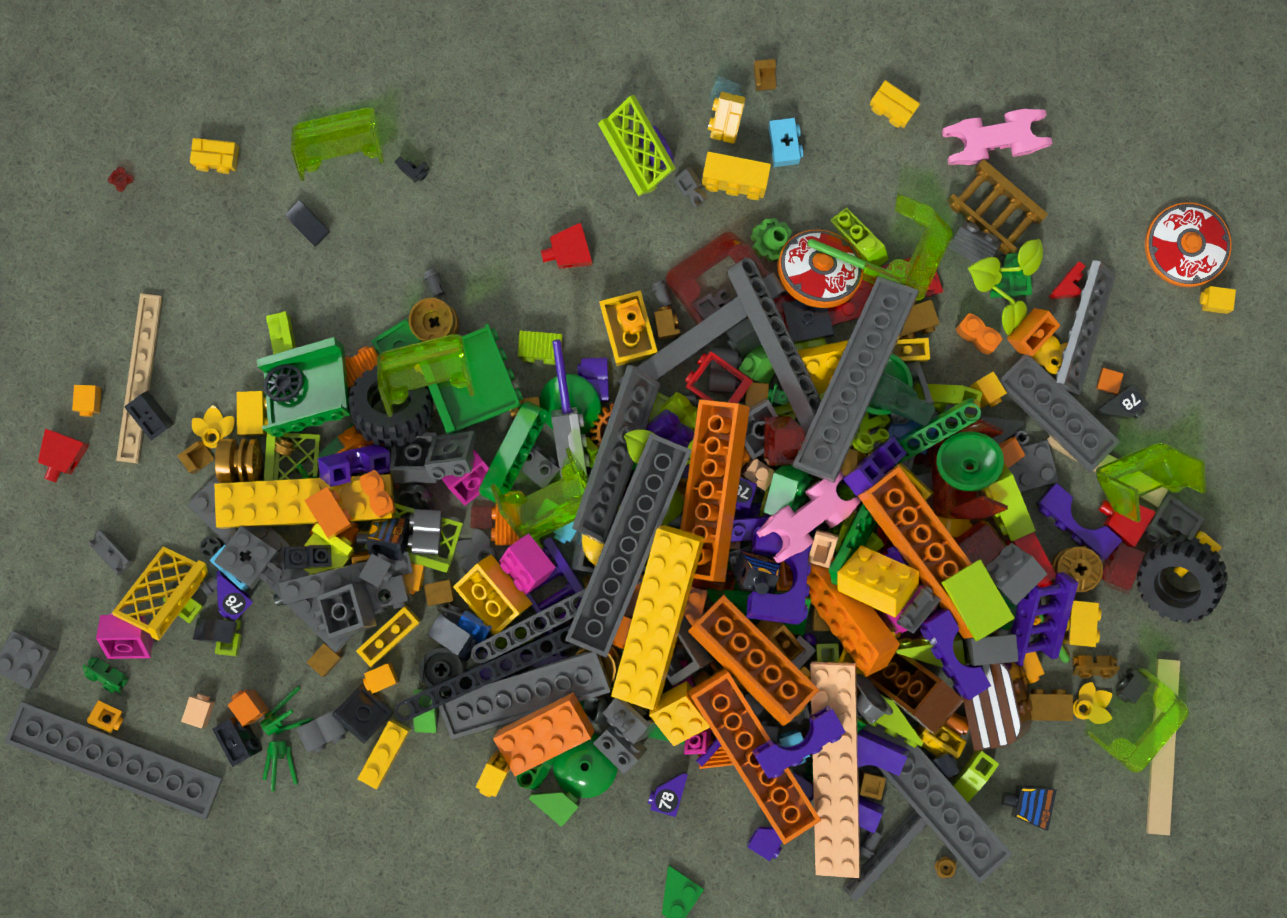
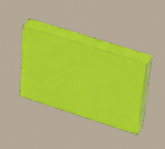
[941,559,1014,641]

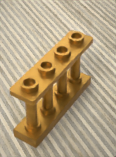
[947,159,1048,255]

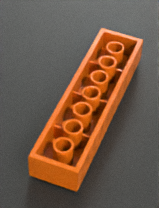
[680,400,750,582]
[858,466,973,639]
[688,668,821,845]

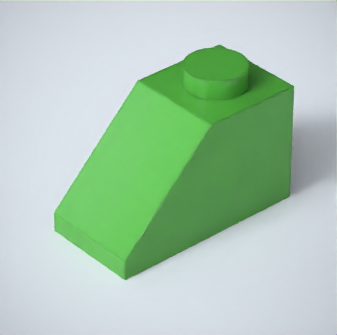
[739,344,775,384]
[413,689,438,733]
[528,791,579,827]

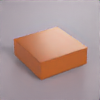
[1096,368,1124,395]

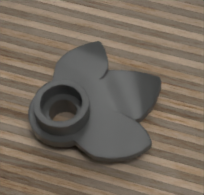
[456,529,496,571]

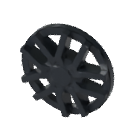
[264,364,304,402]

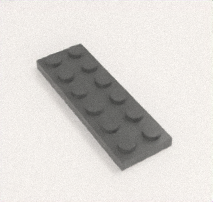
[1056,260,1116,396]
[999,355,1120,473]

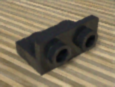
[212,716,262,767]

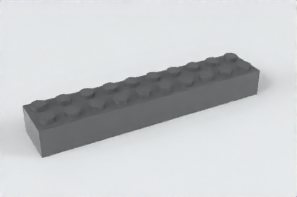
[565,433,692,658]

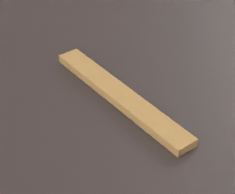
[116,293,163,464]
[1146,659,1180,835]

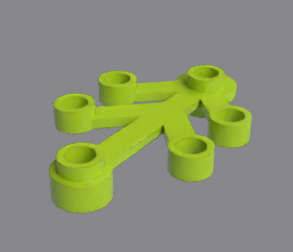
[853,412,890,453]

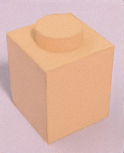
[181,693,215,728]

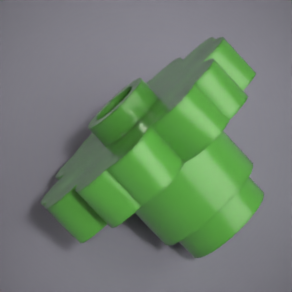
[751,218,792,262]

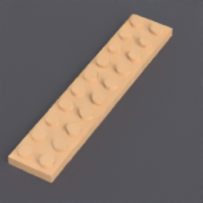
[810,662,860,878]

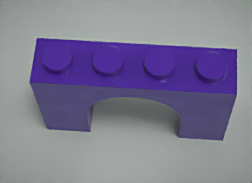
[746,527,812,625]
[858,729,910,833]

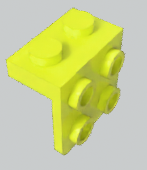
[304,523,354,574]

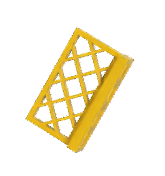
[112,546,208,641]

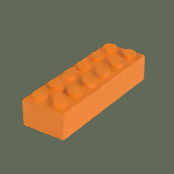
[806,554,900,677]
[688,595,819,726]

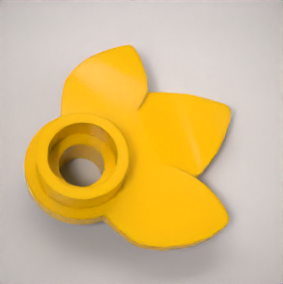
[1030,335,1068,374]
[192,406,235,448]
[1073,682,1112,724]

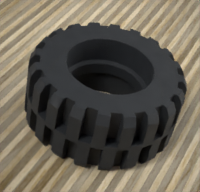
[349,363,434,447]
[1136,535,1228,623]

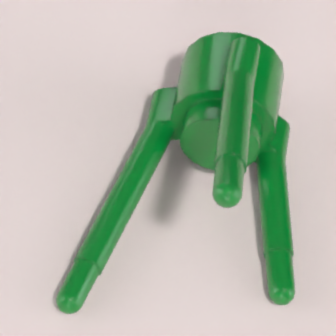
[260,686,313,736]
[263,741,298,792]

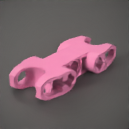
[942,109,1053,165]
[756,471,861,563]

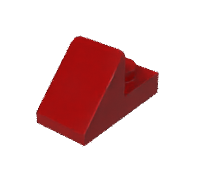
[1048,261,1086,299]

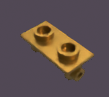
[1072,655,1120,678]

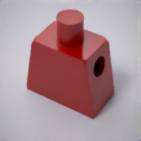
[540,223,593,269]
[38,429,89,483]
[1098,499,1156,548]

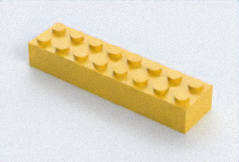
[214,474,395,529]
[611,524,705,710]

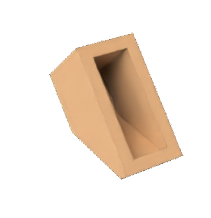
[808,529,838,568]

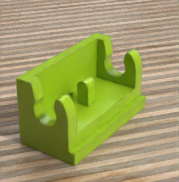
[266,311,296,355]

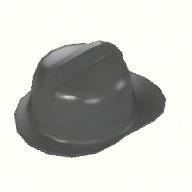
[856,674,893,723]

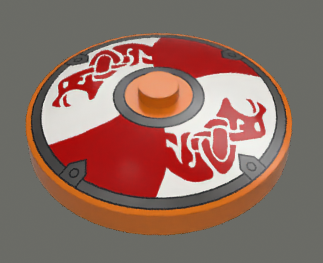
[1145,202,1231,287]
[778,230,863,308]

